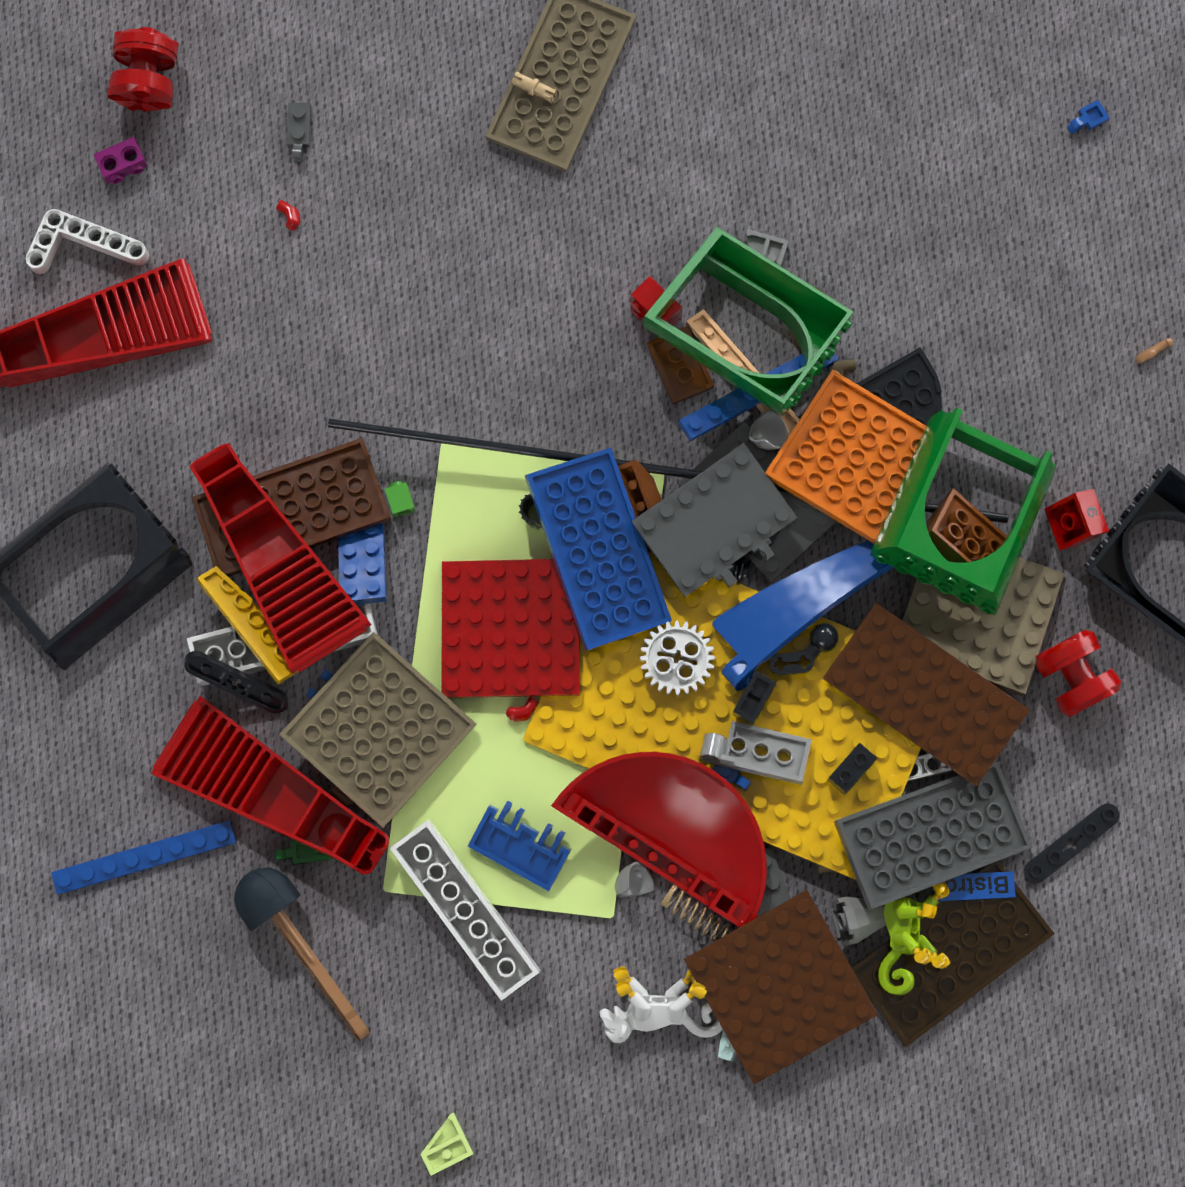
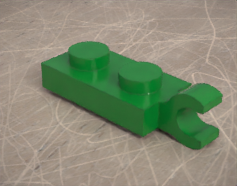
[275,841,332,865]

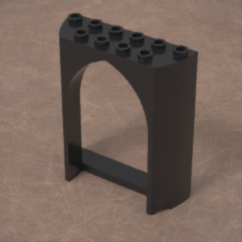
[0,463,192,670]
[1083,463,1185,646]

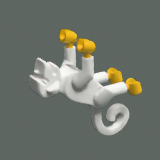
[600,966,722,1044]

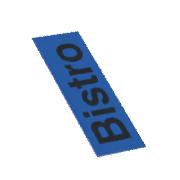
[938,871,1016,901]

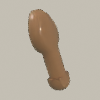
[1135,337,1173,364]

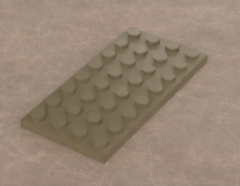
[486,0,637,172]

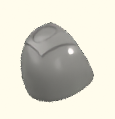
[749,410,788,450]
[615,862,654,897]

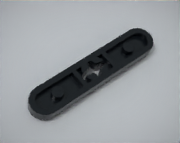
[184,651,288,714]
[1023,803,1120,883]

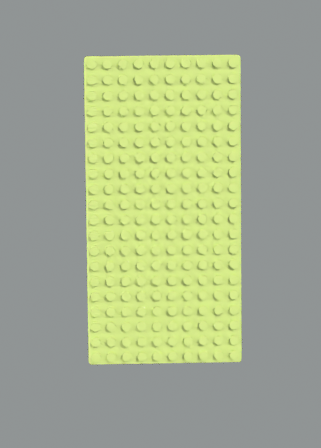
[383,444,664,918]

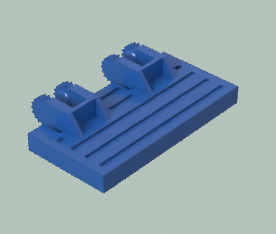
[468,801,572,891]

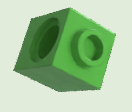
[385,481,416,518]

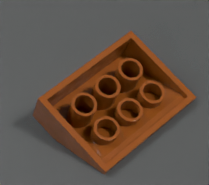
[926,488,1007,563]

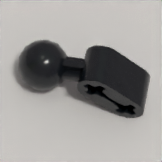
[769,623,839,676]

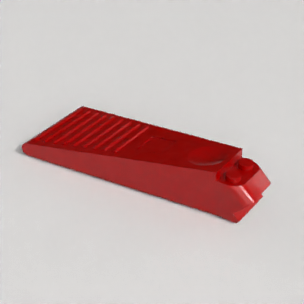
[0,258,212,388]
[189,443,372,674]
[150,696,389,875]

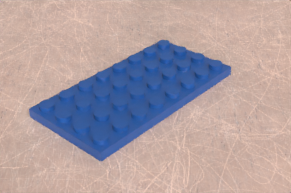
[525,448,672,651]

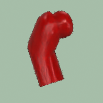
[276,200,301,231]
[506,697,540,722]

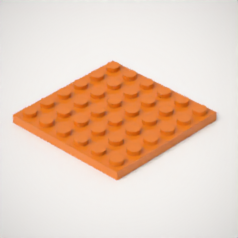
[765,370,926,544]

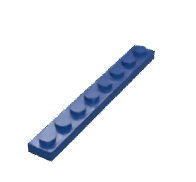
[678,354,838,442]
[51,820,237,895]

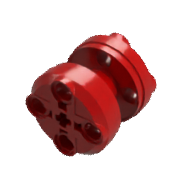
[107,27,179,112]
[1035,629,1122,718]

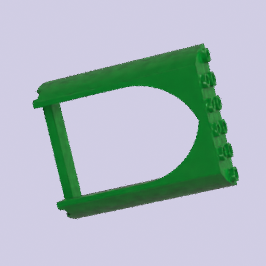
[643,227,853,416]
[870,408,1056,615]

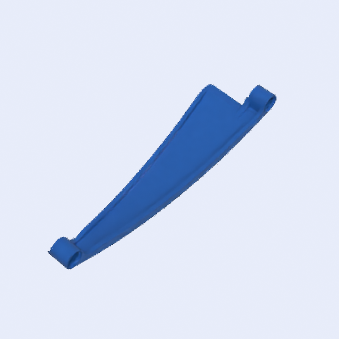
[712,520,928,691]

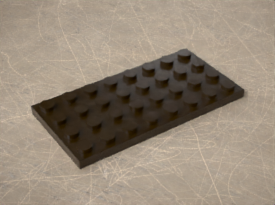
[852,861,1055,1047]

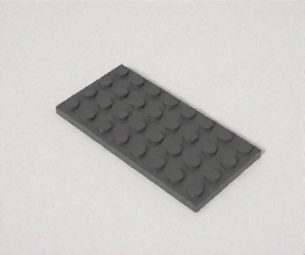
[834,761,1033,910]

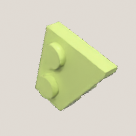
[421,1112,474,1176]

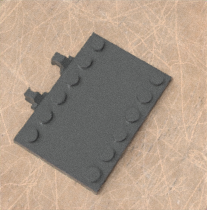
[678,421,837,583]
[631,443,798,598]

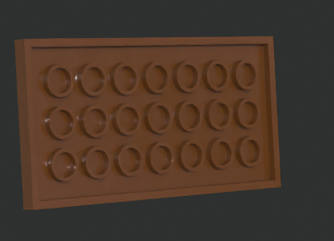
[191,438,391,577]
[822,603,1030,787]

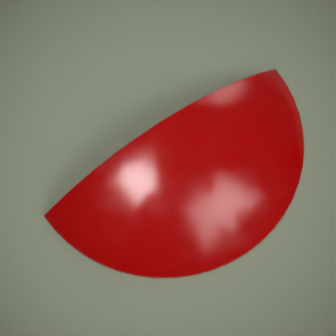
[551,752,767,927]

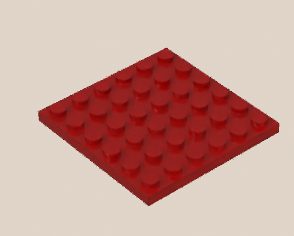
[441,559,580,698]

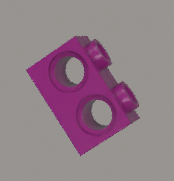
[93,137,148,184]

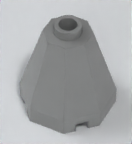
[831,897,886,946]

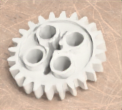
[640,621,715,696]

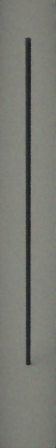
[328,418,1009,524]

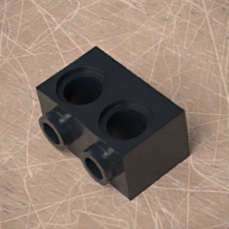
[733,671,776,726]
[827,743,877,796]

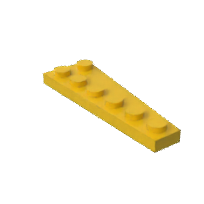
[197,566,299,685]

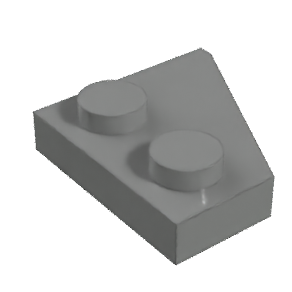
[746,229,789,266]

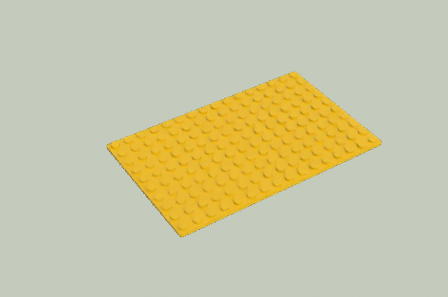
[523,552,921,880]

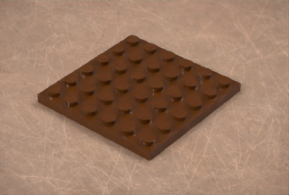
[684,889,878,1085]

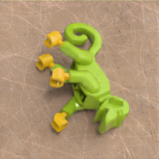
[878,882,950,995]

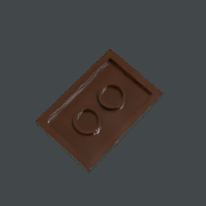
[646,326,714,405]

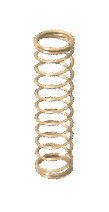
[660,885,735,942]

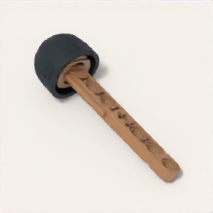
[234,868,370,1041]

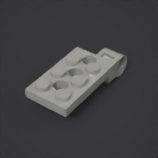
[699,721,812,785]

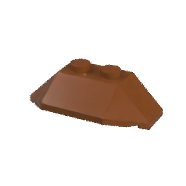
[618,459,661,553]

